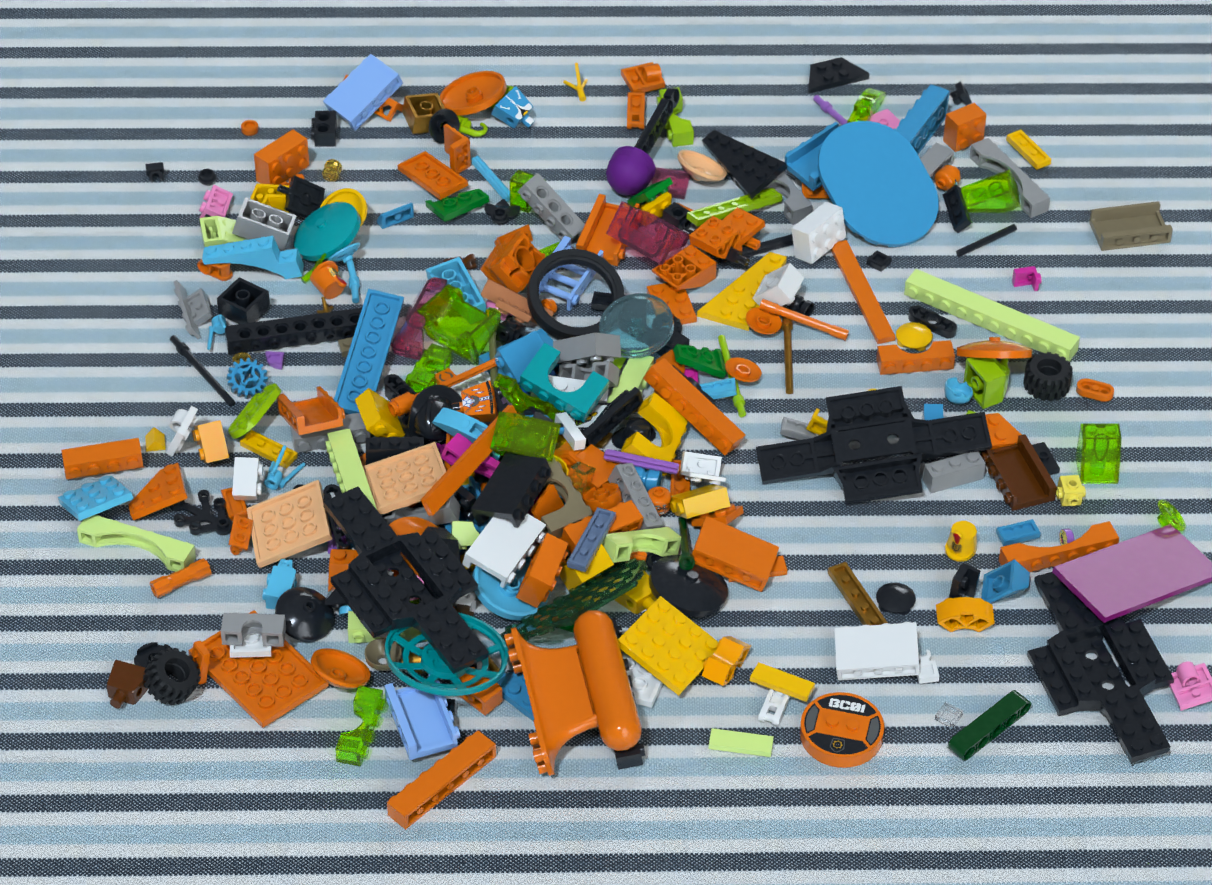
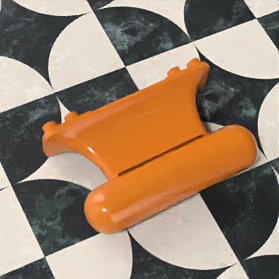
[504,610,642,776]

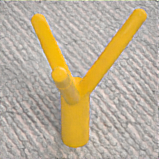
[563,62,588,102]

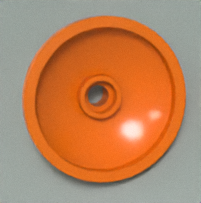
[311,648,370,689]

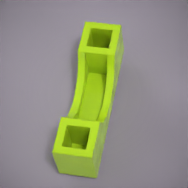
[656,87,694,147]

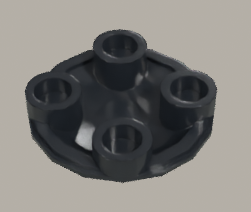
[876,582,916,615]

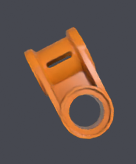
[197,259,233,281]

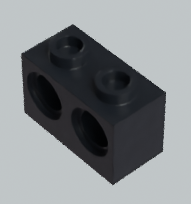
[311,111,337,147]

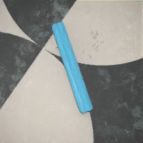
[472,156,513,202]

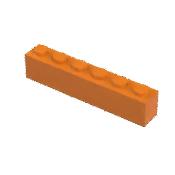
[643,358,746,456]
[387,731,496,830]

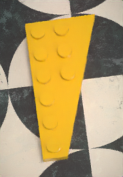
[697,252,787,331]

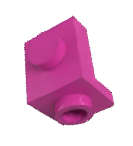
[1012,266,1042,291]

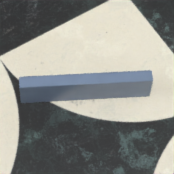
[567,507,616,572]

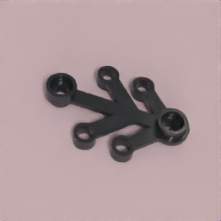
[169,490,233,536]

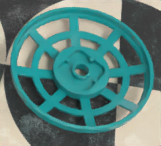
[384,613,509,696]

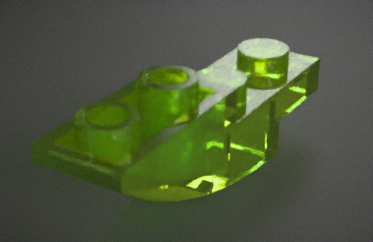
[847,88,886,123]

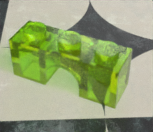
[405,343,452,393]

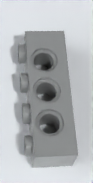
[518,173,585,240]
[608,463,664,530]

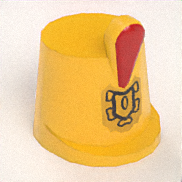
[945,521,977,562]

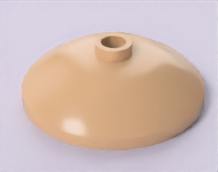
[677,150,727,182]

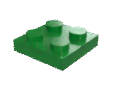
[627,177,673,207]

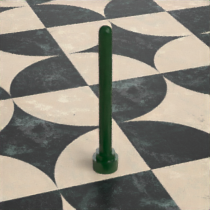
[678,517,695,570]

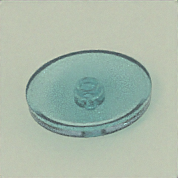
[599,293,674,358]

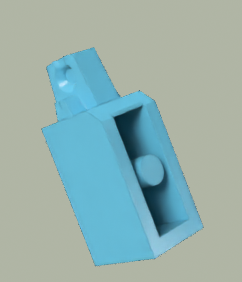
[262,559,297,609]

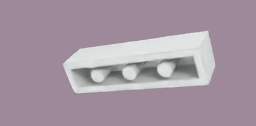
[554,412,586,451]

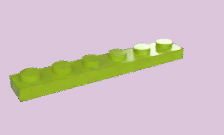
[686,188,783,226]

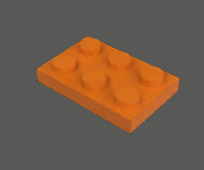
[647,283,697,328]

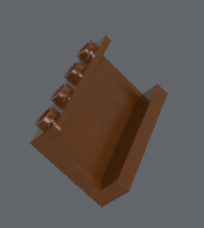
[980,434,1057,511]

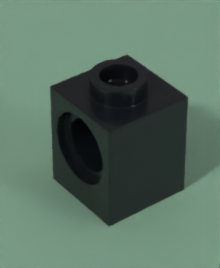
[662,202,691,233]

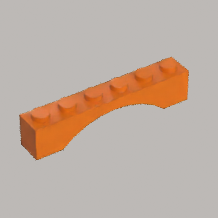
[999,521,1119,572]

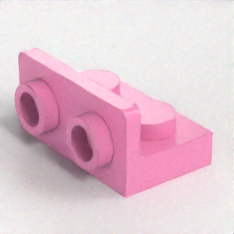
[199,185,233,218]

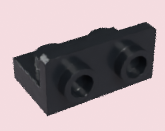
[949,563,981,598]

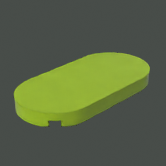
[228,383,281,439]

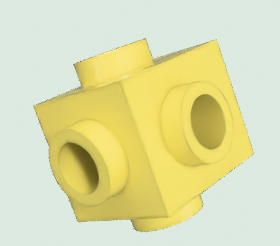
[1056,475,1086,506]

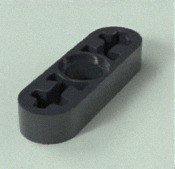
[908,305,957,338]

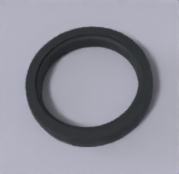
[527,249,624,340]

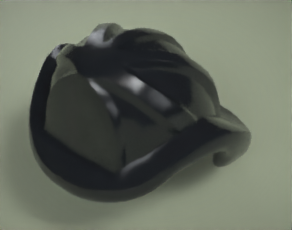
[408,385,462,445]

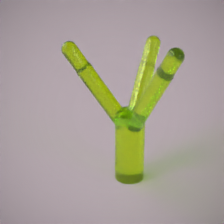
[301,253,339,284]

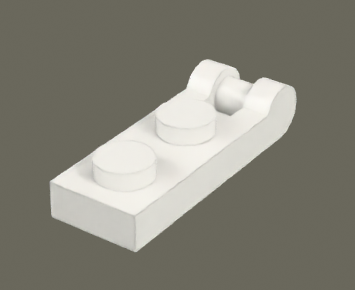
[758,689,791,726]

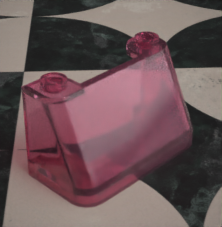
[391,277,448,361]

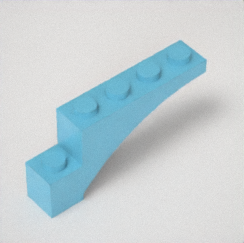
[202,236,304,279]

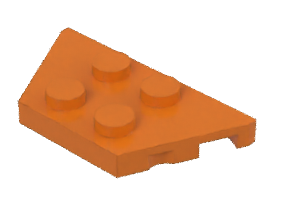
[985,413,1022,450]

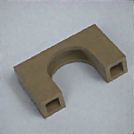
[541,456,593,538]

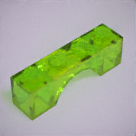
[493,373,565,423]
[335,686,386,767]

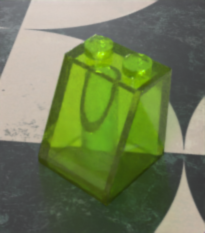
[1075,424,1122,484]

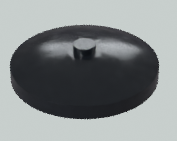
[649,555,728,617]

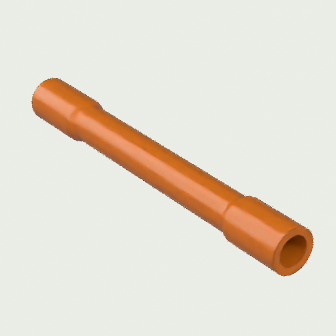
[759,299,849,341]

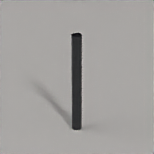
[956,224,1017,257]

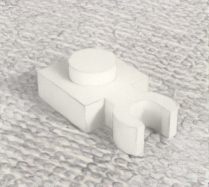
[917,650,939,684]

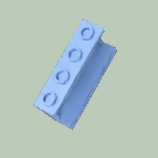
[323,54,403,131]
[384,674,460,760]

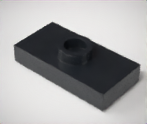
[1032,442,1060,475]

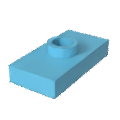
[699,377,737,399]

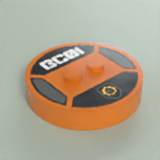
[800,692,884,768]

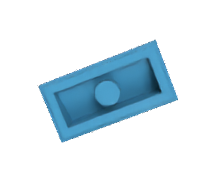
[377,202,414,229]

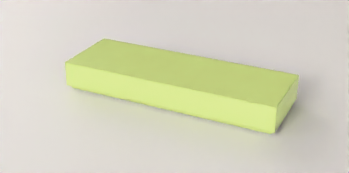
[709,728,774,757]

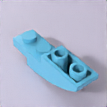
[432,407,509,460]

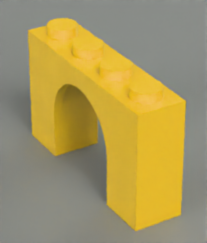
[621,392,688,477]

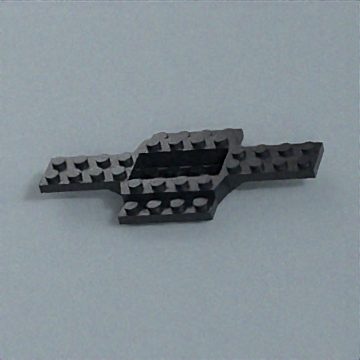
[756,386,992,504]
[323,486,489,674]
[1027,572,1174,763]

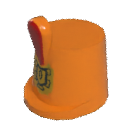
[310,261,347,299]

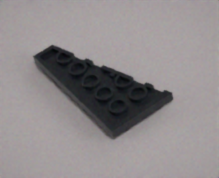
[702,130,787,200]

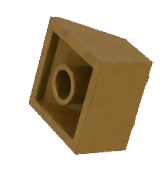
[402,93,445,134]

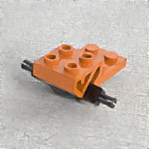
[683,207,765,266]

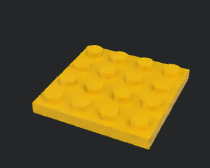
[618,596,718,696]

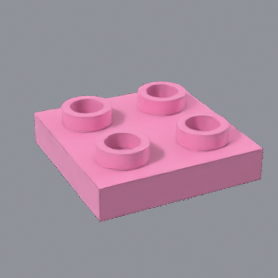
[1169,661,1212,711]

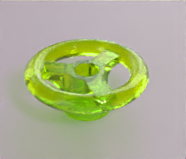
[1157,499,1186,531]

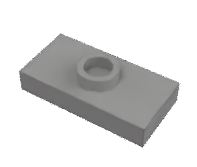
[780,417,819,440]

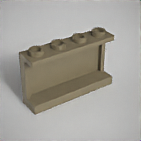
[1089,201,1173,251]

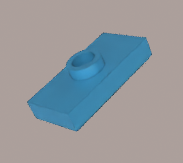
[996,519,1041,546]

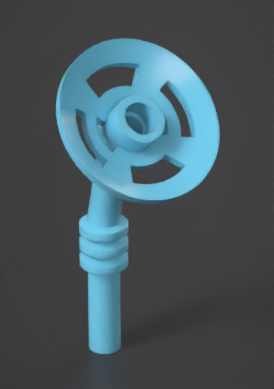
[328,242,361,303]

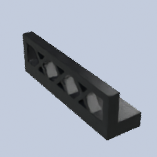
[580,387,643,447]

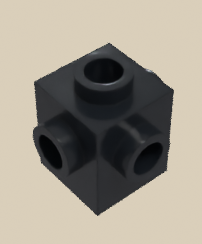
[496,319,526,346]

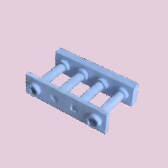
[539,236,604,311]

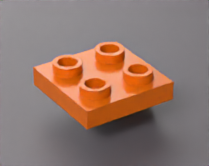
[621,62,665,93]

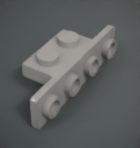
[174,280,213,339]

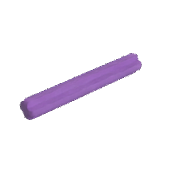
[604,449,679,474]

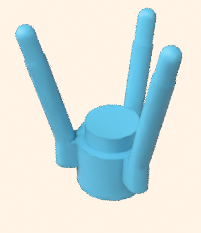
[207,314,227,350]
[264,445,305,490]

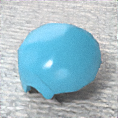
[944,377,973,404]

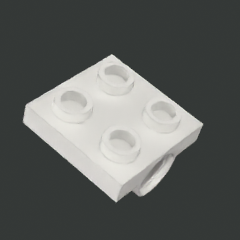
[166,406,198,456]

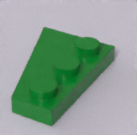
[425,189,490,222]

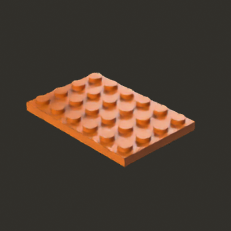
[188,610,329,728]

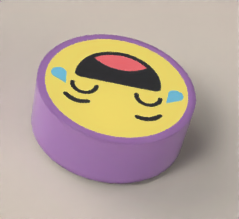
[1059,528,1074,545]

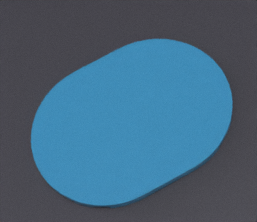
[817,121,939,247]

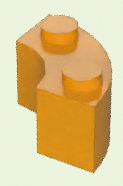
[936,597,995,632]
[702,636,751,686]

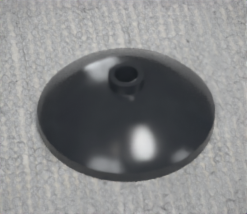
[275,587,334,642]

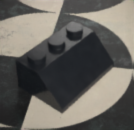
[366,436,424,465]

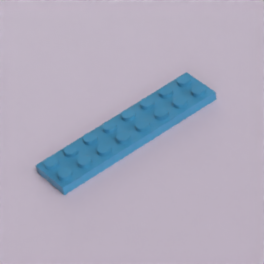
[334,289,404,414]

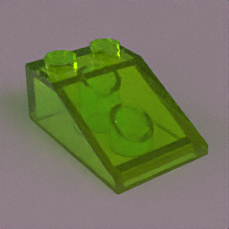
[961,169,1020,213]
[490,411,561,462]

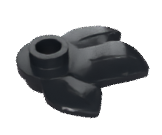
[484,199,520,224]

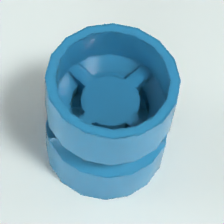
[634,466,662,492]

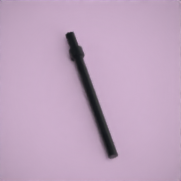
[170,335,235,407]

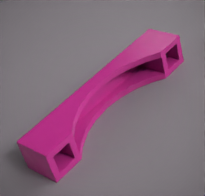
[441,433,542,517]

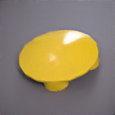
[896,322,933,351]

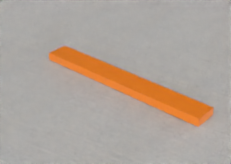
[830,240,895,344]
[420,405,520,516]

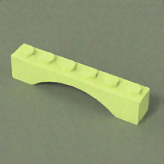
[77,515,196,572]

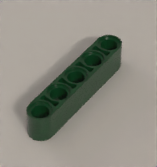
[948,690,1032,761]

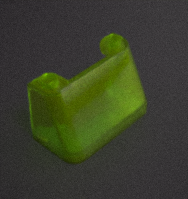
[417,284,501,362]

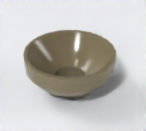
[364,638,402,670]

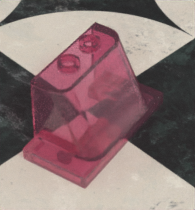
[606,201,690,265]

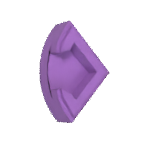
[265,351,284,370]

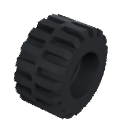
[1023,352,1073,401]
[143,648,201,705]

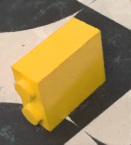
[355,388,405,437]
[670,484,730,519]

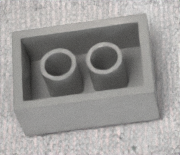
[232,197,296,251]
[553,333,621,368]

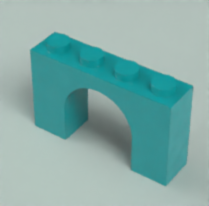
[519,342,609,422]

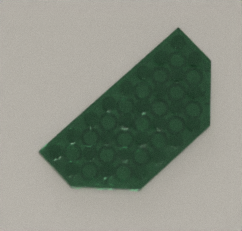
[500,558,648,642]

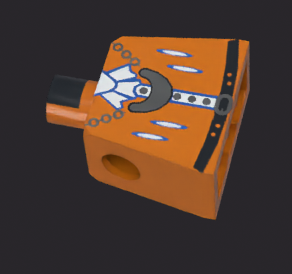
[452,380,498,422]

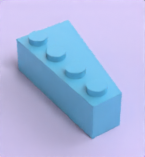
[426,257,488,325]

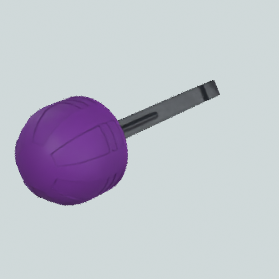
[606,88,680,196]

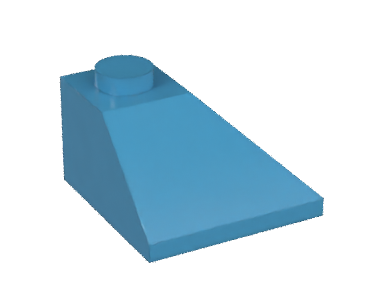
[981,559,1030,604]

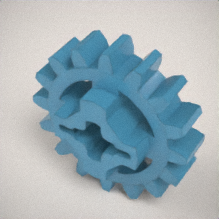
[226,358,268,399]

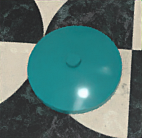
[294,202,361,261]

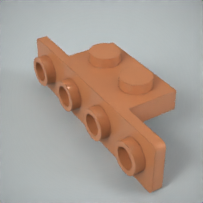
[481,279,554,324]

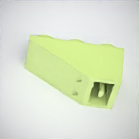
[200,216,249,247]

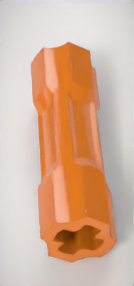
[150,558,212,598]

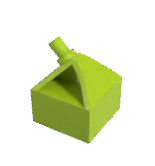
[963,357,1010,409]

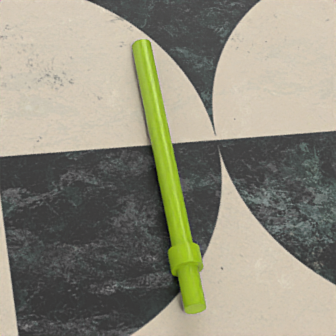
[718,335,746,417]

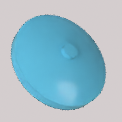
[472,556,550,620]

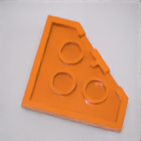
[128,463,188,521]

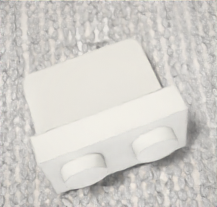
[679,451,727,485]

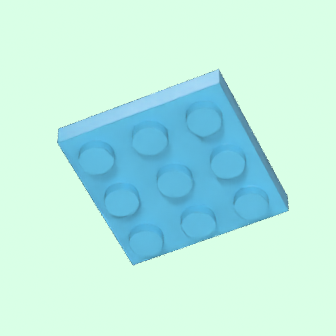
[58,476,133,521]

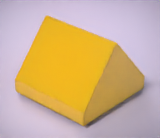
[145,427,166,452]

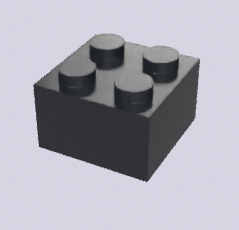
[217,277,270,324]

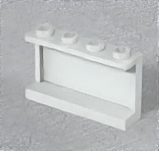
[462,513,546,588]
[835,622,920,680]

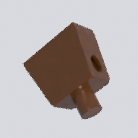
[107,660,148,708]

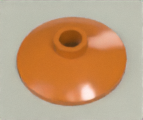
[746,307,782,335]
[725,357,762,382]

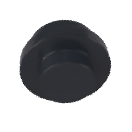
[198,169,216,185]

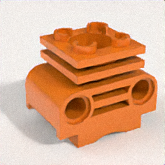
[480,229,546,293]

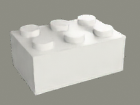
[791,202,846,264]

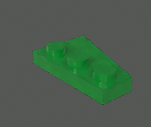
[673,344,727,379]

